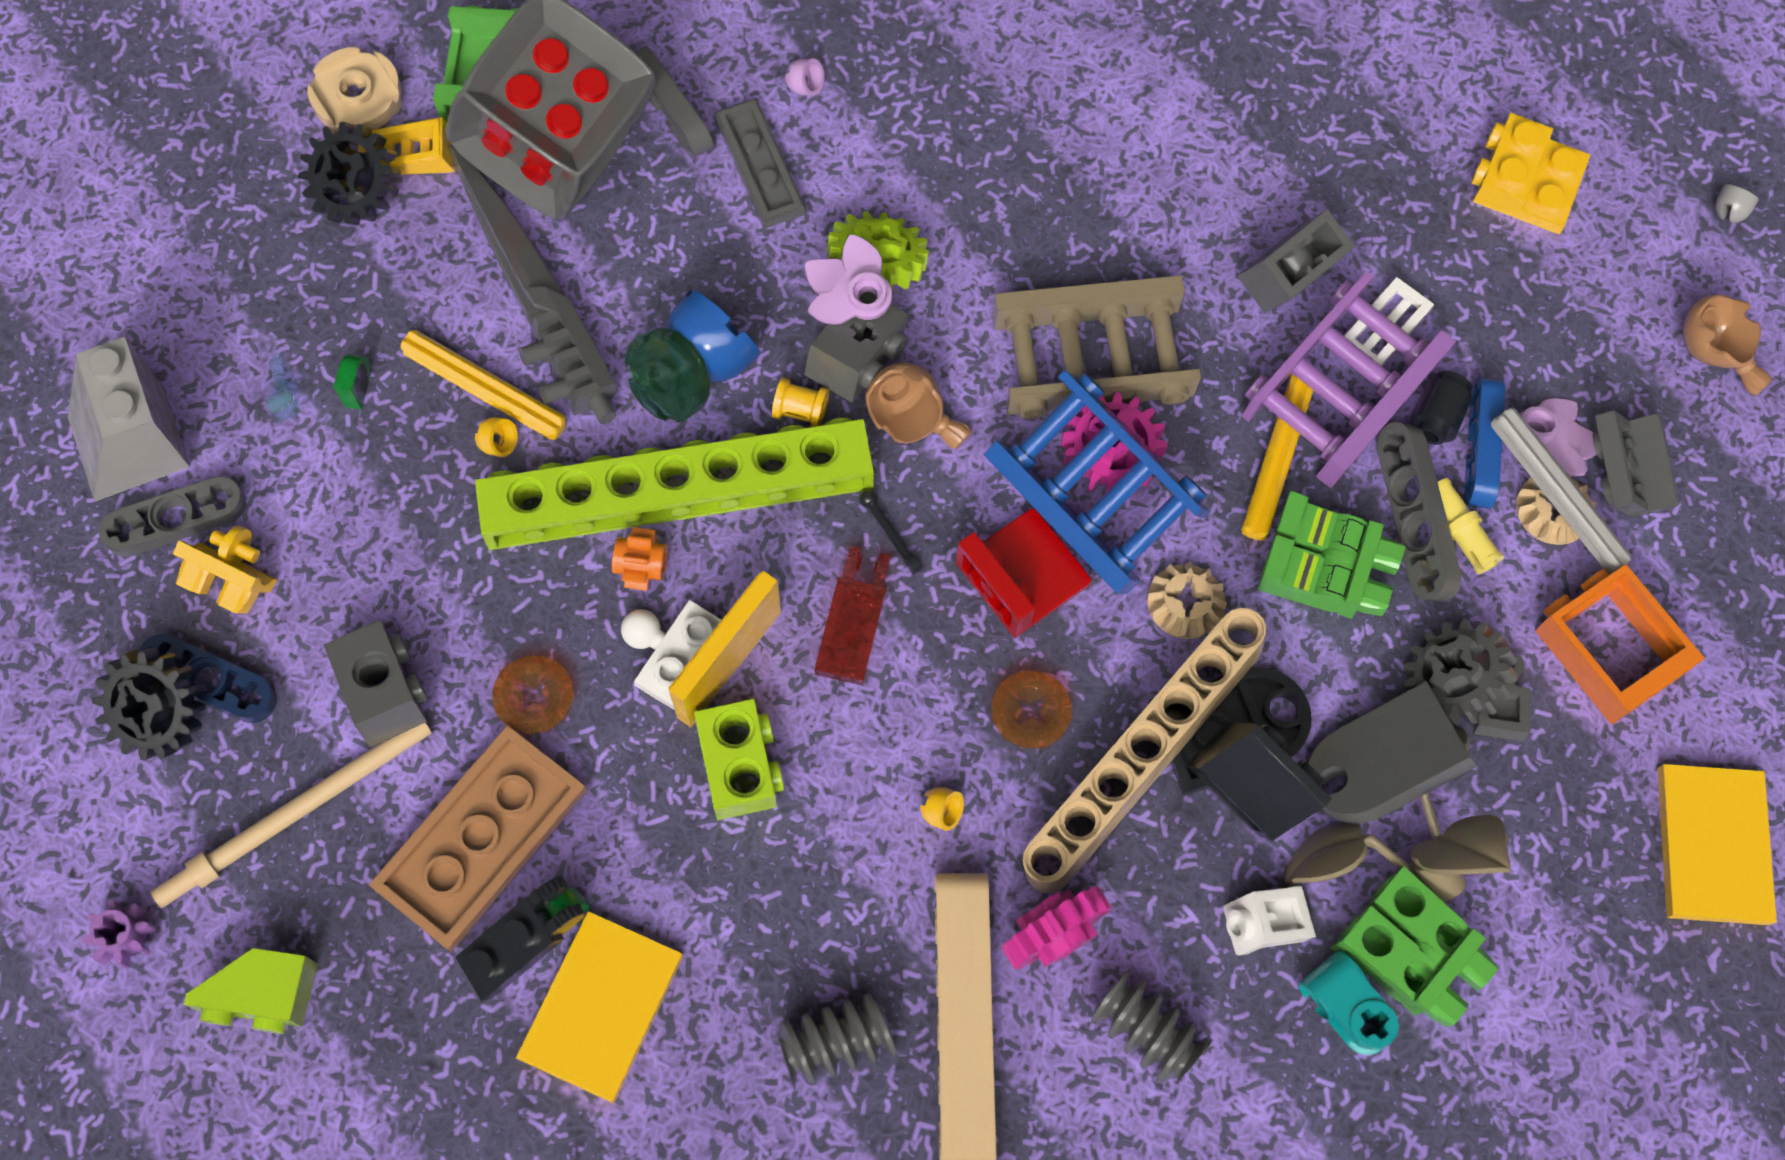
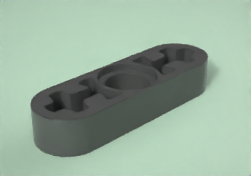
[635,46,713,159]
[99,476,246,557]

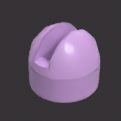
[785,58,824,96]

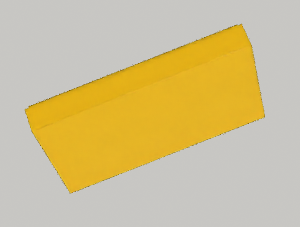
[668,571,781,728]
[1657,764,1777,925]
[516,911,684,1104]

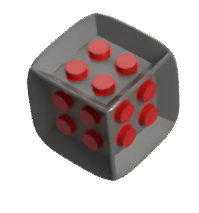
[446,0,656,220]

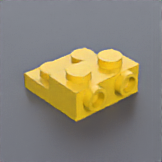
[1471,113,1591,234]

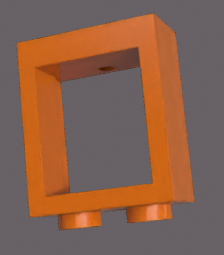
[1535,564,1705,725]

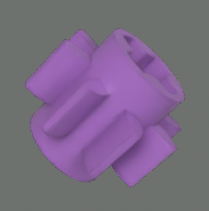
[81,900,157,969]

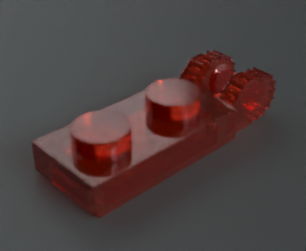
[814,546,892,686]

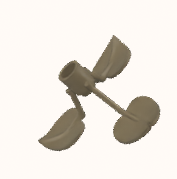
[1285,726,1511,902]

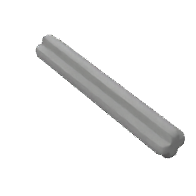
[1491,407,1632,574]

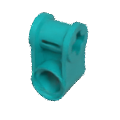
[1298,951,1399,1055]

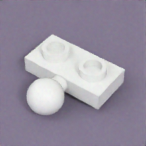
[621,600,721,709]

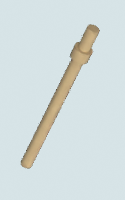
[150,723,432,908]

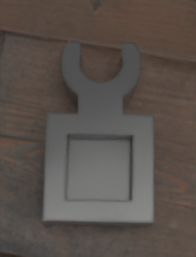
[1473,655,1530,742]

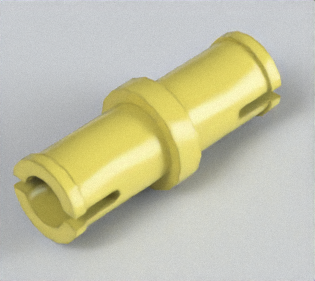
[1438,478,1504,574]

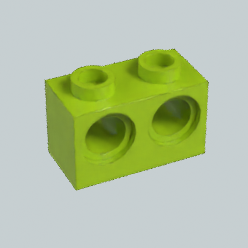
[694,699,784,821]

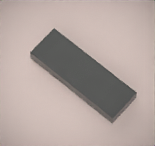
[714,98,806,229]

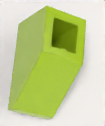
[184,948,318,1034]

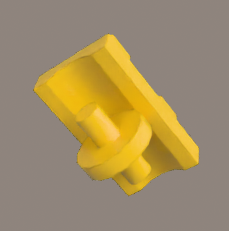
[173,525,278,614]

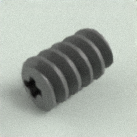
[1091,968,1213,1084]
[779,994,897,1090]

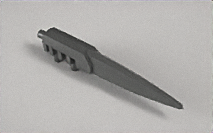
[448,145,618,424]

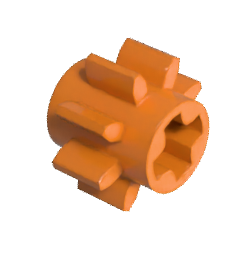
[612,527,668,591]

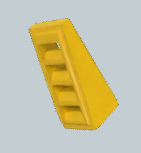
[358,117,456,175]

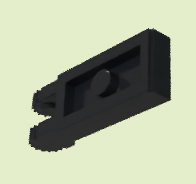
[455,875,586,1001]

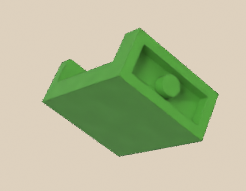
[433,5,519,121]

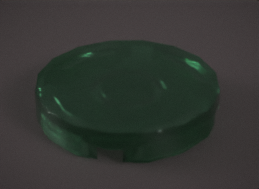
[625,327,710,423]

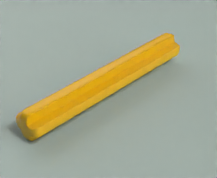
[400,330,567,440]
[1241,374,1314,541]

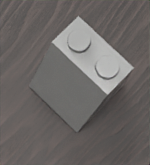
[68,337,190,501]

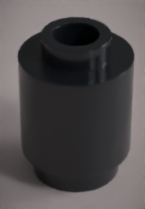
[1410,371,1472,445]

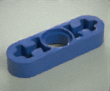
[1464,376,1505,509]

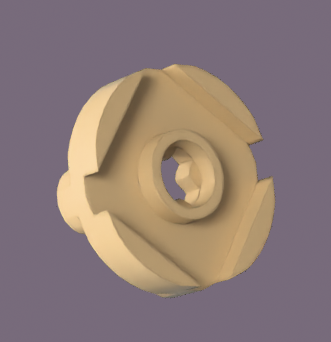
[307,47,402,130]

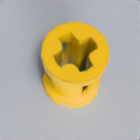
[772,377,830,427]

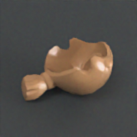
[1683,294,1772,396]
[865,362,972,450]

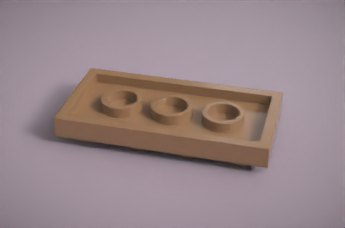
[369,725,588,952]

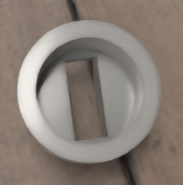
[1715,184,1759,223]

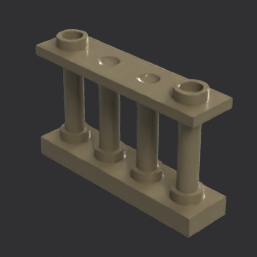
[992,275,1201,419]

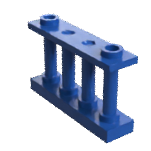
[983,370,1211,594]

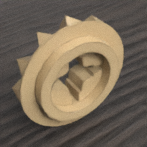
[1516,476,1596,545]
[1147,561,1227,639]

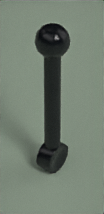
[859,489,922,575]

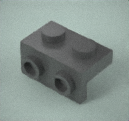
[1592,410,1680,517]

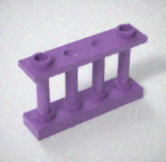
[1241,271,1457,489]

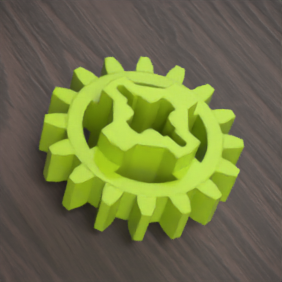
[826,211,929,291]

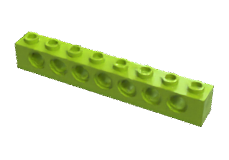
[475,418,874,550]

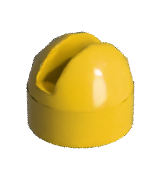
[475,417,518,457]
[919,787,964,831]

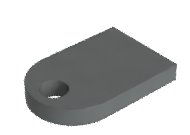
[1308,681,1476,823]

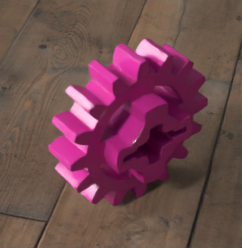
[1061,392,1167,493]
[1002,886,1112,970]

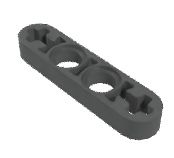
[1377,422,1461,602]

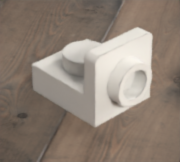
[1224,886,1316,955]

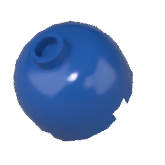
[665,290,761,382]

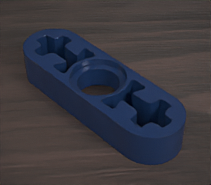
[139,634,277,723]

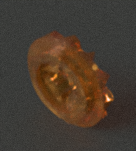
[492,656,574,736]
[992,671,1072,750]

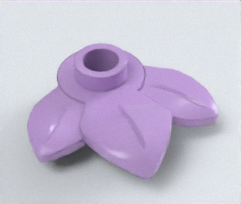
[805,234,892,325]
[1519,398,1597,477]

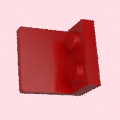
[955,509,1091,639]

